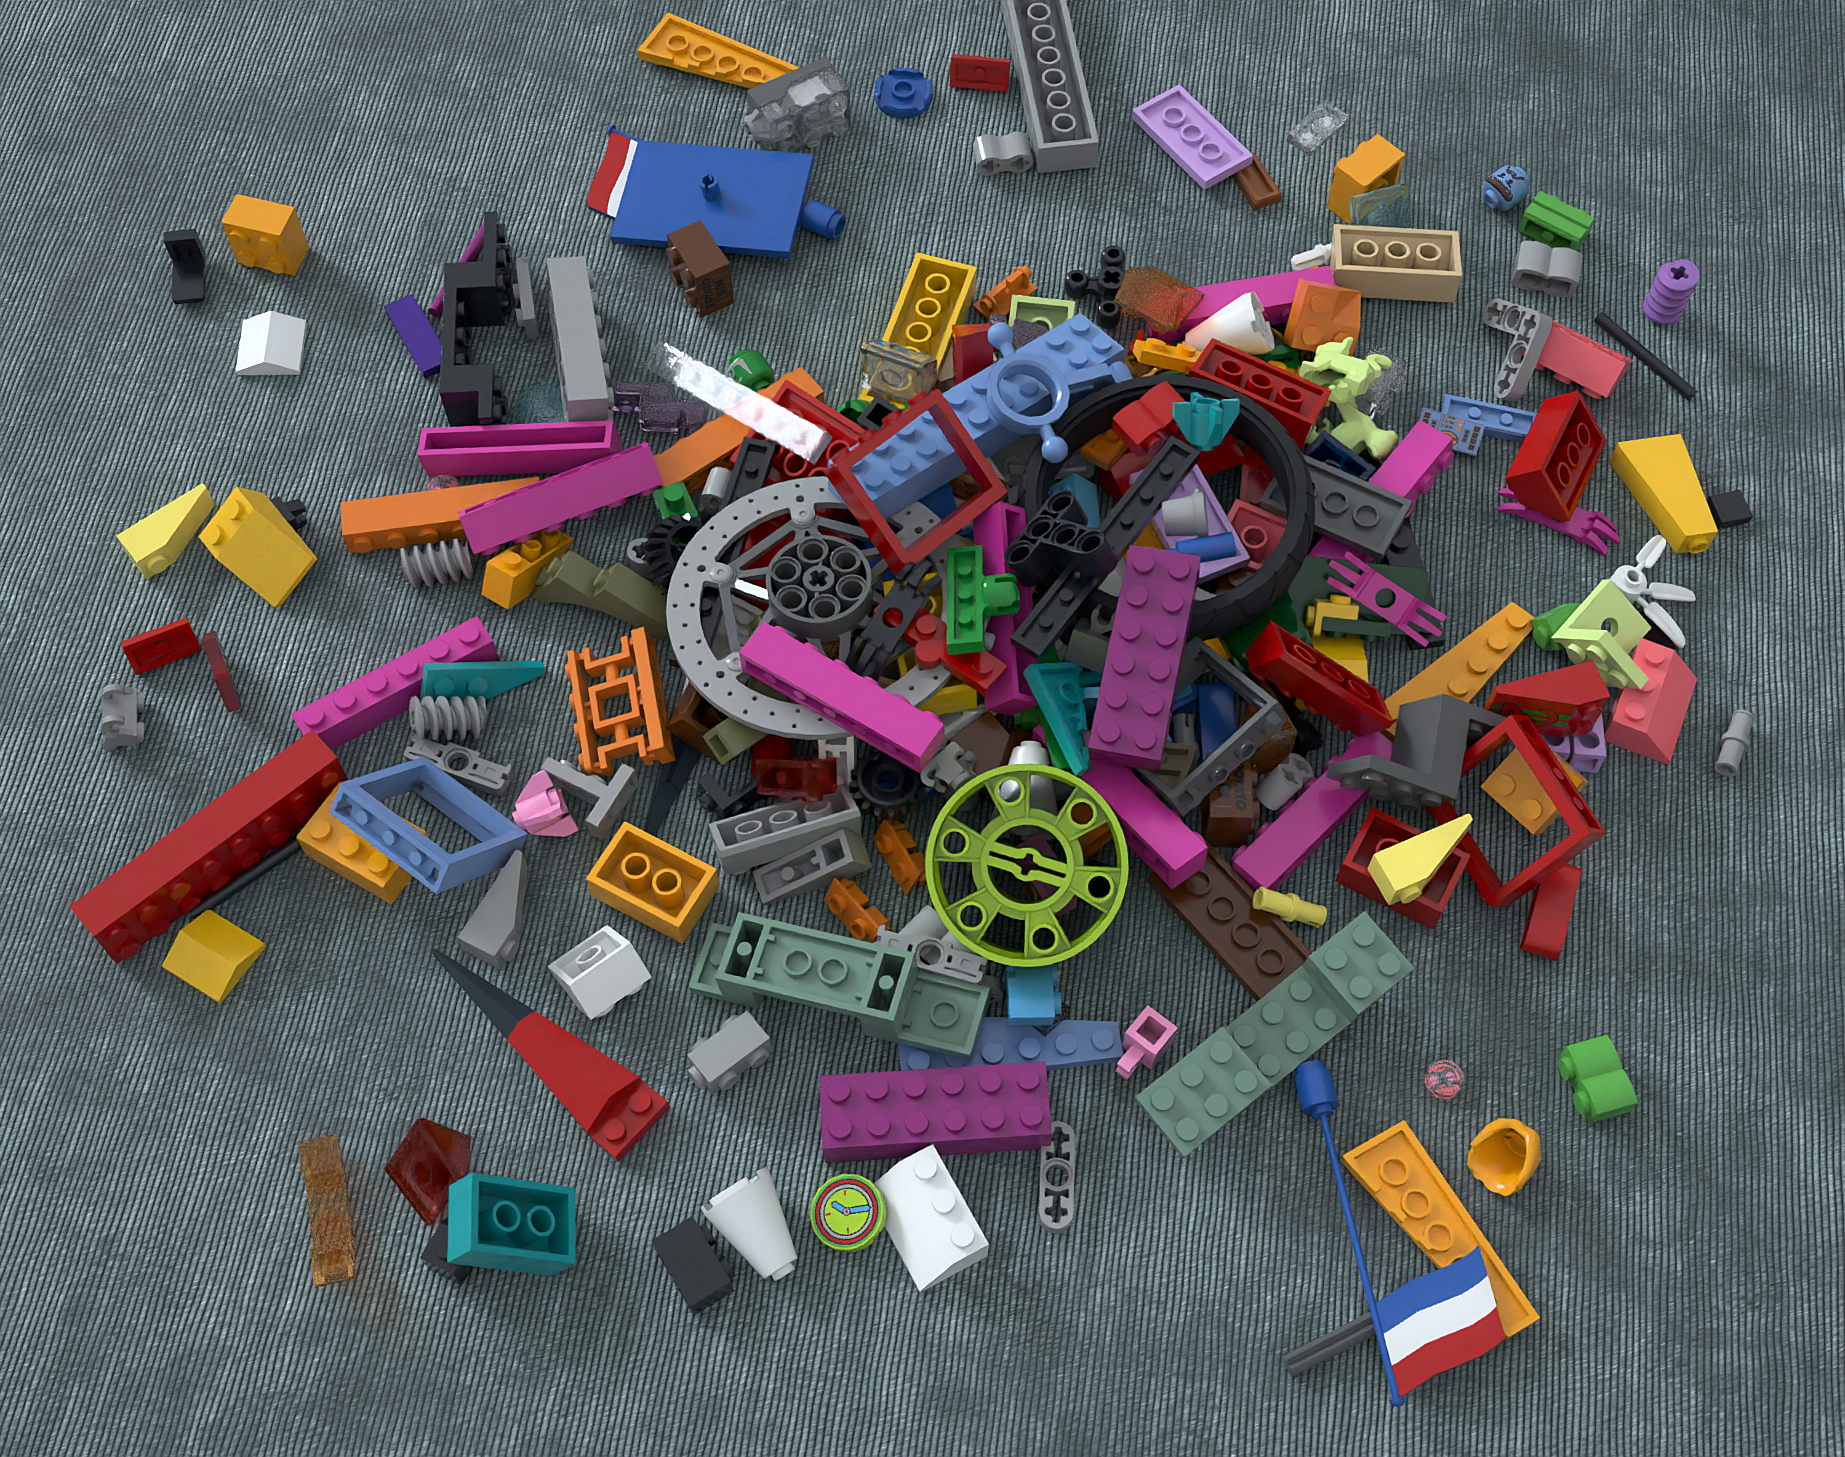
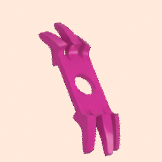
[1497,488,1620,557]
[1326,551,1447,647]

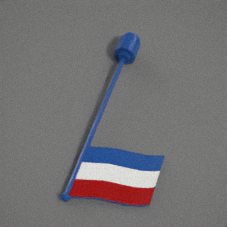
[587,125,846,239]
[1294,1060,1505,1407]

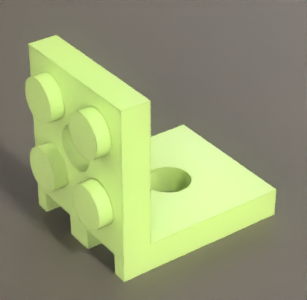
[1551,580,1652,689]

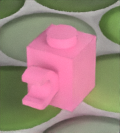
[1115,1005,1178,1080]

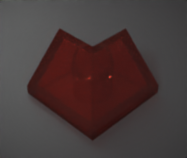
[384,1118,472,1226]

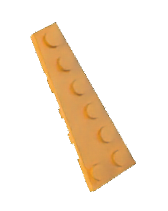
[638,13,800,89]
[1132,338,1331,407]
[1379,602,1535,743]
[1340,1120,1540,1341]

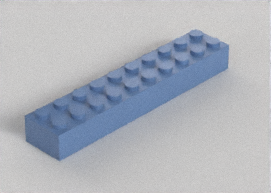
[828,313,1125,520]

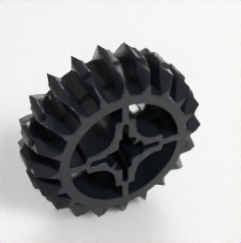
[642,513,705,595]

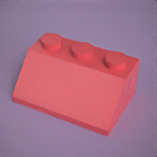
[1522,319,1633,399]
[1604,638,1697,765]

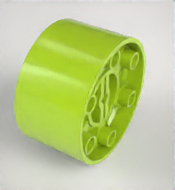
[925,764,1129,967]

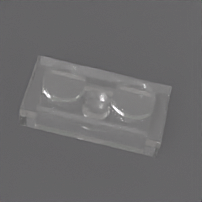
[1286,100,1349,157]

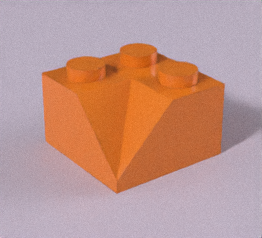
[1283,278,1361,357]

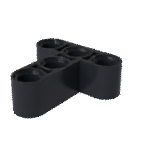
[1004,490,1118,587]

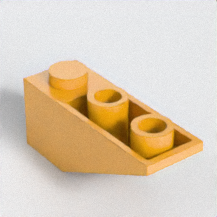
[481,528,574,610]

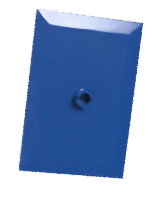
[610,140,815,259]

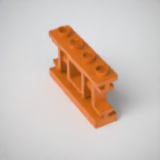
[565,627,676,779]

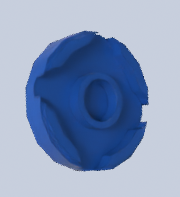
[874,67,933,119]

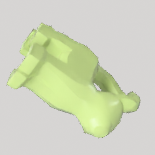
[1298,337,1392,404]
[1307,398,1399,482]

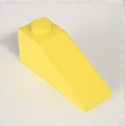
[116,483,215,580]
[1368,814,1473,905]

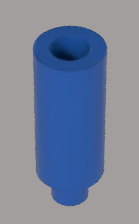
[1165,532,1236,563]

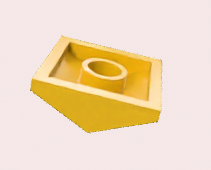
[162,910,266,1004]

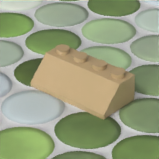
[1330,224,1462,303]

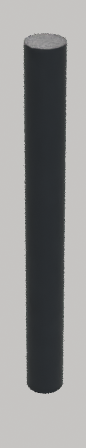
[1594,312,1697,401]
[188,835,302,919]

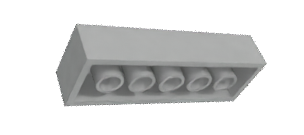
[547,256,614,422]

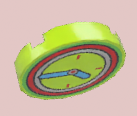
[810,1174,887,1252]

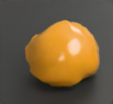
[1467,1118,1541,1197]

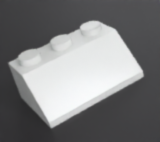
[874,1144,989,1293]

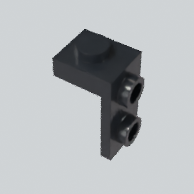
[164,229,206,304]
[697,766,780,820]

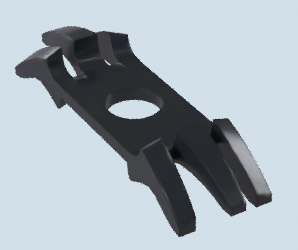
[845,561,943,682]

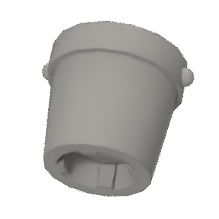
[1162,489,1209,538]

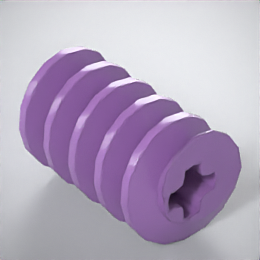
[1642,259,1700,325]

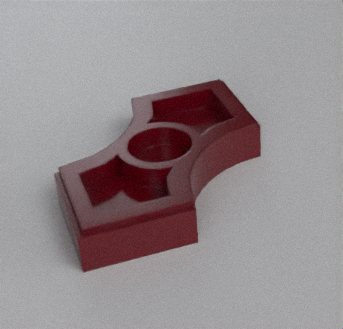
[202,631,241,712]

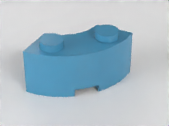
[1004,964,1061,1026]

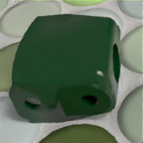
[1218,592,1314,684]

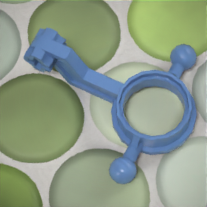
[986,322,1133,463]

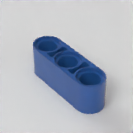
[1195,682,1236,765]

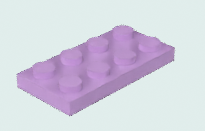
[1132,84,1253,190]
[1129,464,1250,585]

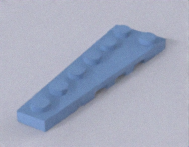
[897,1017,1123,1071]

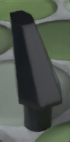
[1636,607,1677,650]

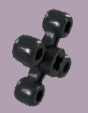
[1064,246,1157,329]

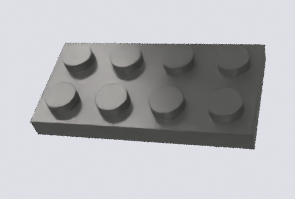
[1259,454,1412,561]

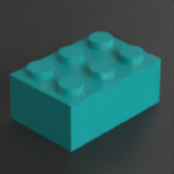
[447,1172,576,1276]

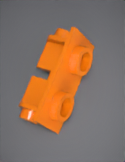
[972,266,1038,324]
[873,820,927,895]
[823,878,892,943]

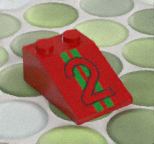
[1484,660,1611,738]

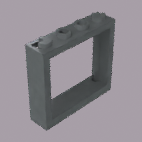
[1130,637,1288,817]

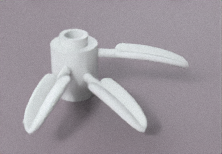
[1609,535,1696,648]

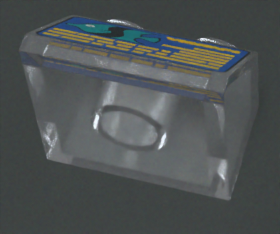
[861,338,937,402]

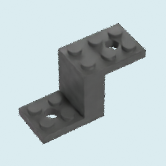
[1327,694,1512,811]

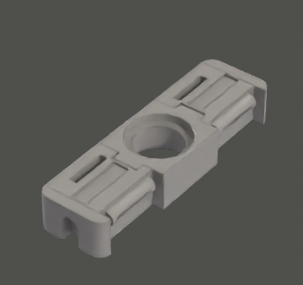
[404,733,514,797]
[874,924,989,985]

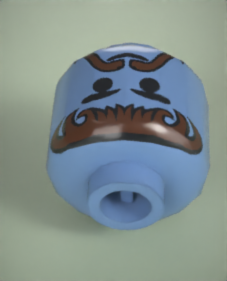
[1483,165,1530,211]

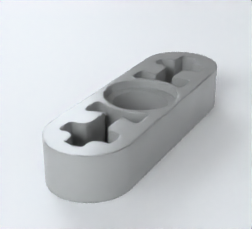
[1038,1121,1075,1234]

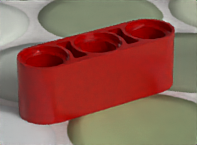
[1520,864,1582,961]

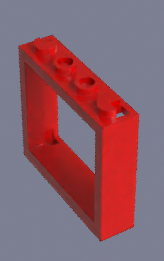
[823,389,1008,574]
[1424,715,1607,908]

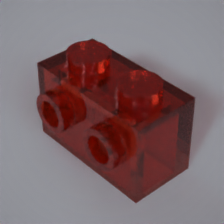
[755,755,838,802]

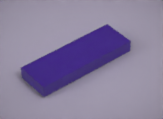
[384,294,441,379]

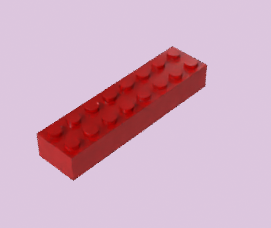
[69,730,348,964]

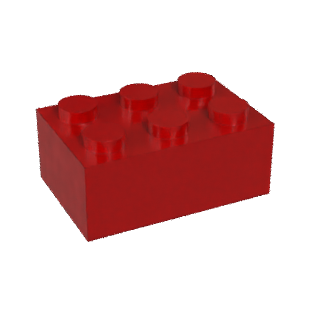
[1335,807,1471,929]

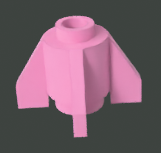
[512,769,578,837]

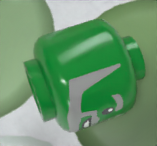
[727,349,774,397]

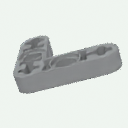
[1483,298,1552,403]

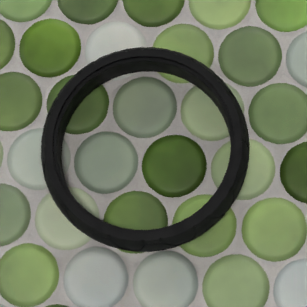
[1016,375,1316,644]

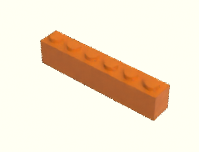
[653,367,825,495]
[341,476,540,553]

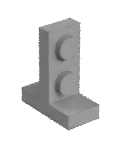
[541,757,639,840]

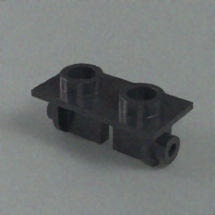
[1257,688,1324,758]

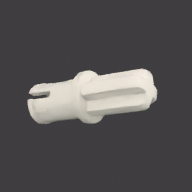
[1291,243,1332,271]

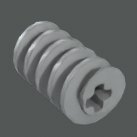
[400,538,474,588]
[409,696,486,740]

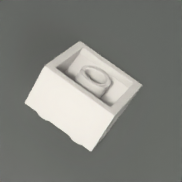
[547,925,651,1020]

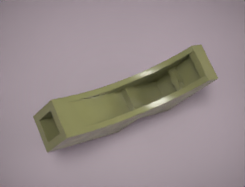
[533,550,669,641]
[702,610,792,765]

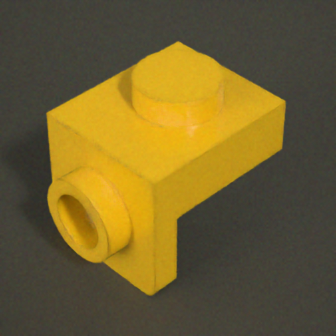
[1305,594,1359,636]

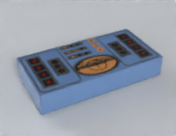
[1418,407,1486,457]

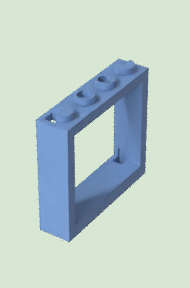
[329,757,528,894]

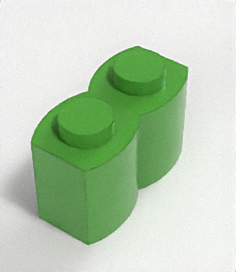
[1558,1035,1638,1123]

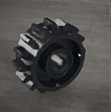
[849,750,927,824]

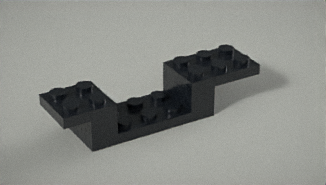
[439,211,512,427]

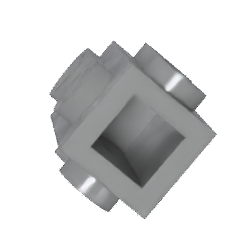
[687,1010,772,1095]

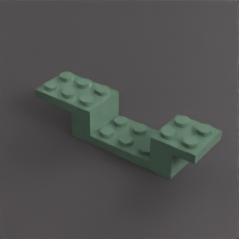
[1134,911,1415,1159]
[688,912,991,1061]

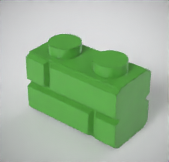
[1518,191,1595,251]

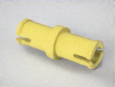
[1253,886,1327,928]

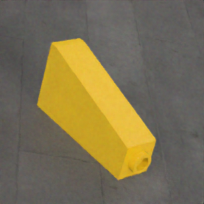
[1609,434,1718,554]

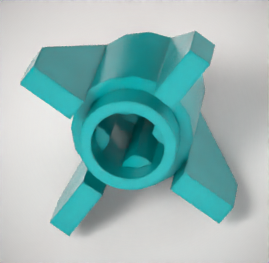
[1172,392,1240,451]

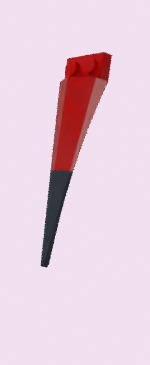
[432,949,670,1162]

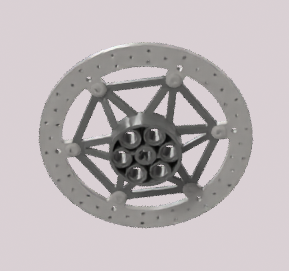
[666,477,962,740]

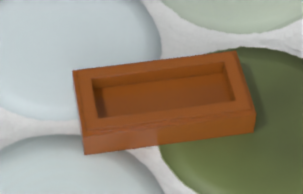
[1232,152,1282,210]

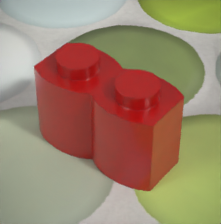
[1112,381,1186,458]

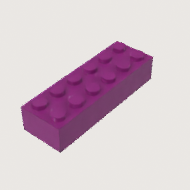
[1088,545,1200,772]
[819,1061,1052,1163]

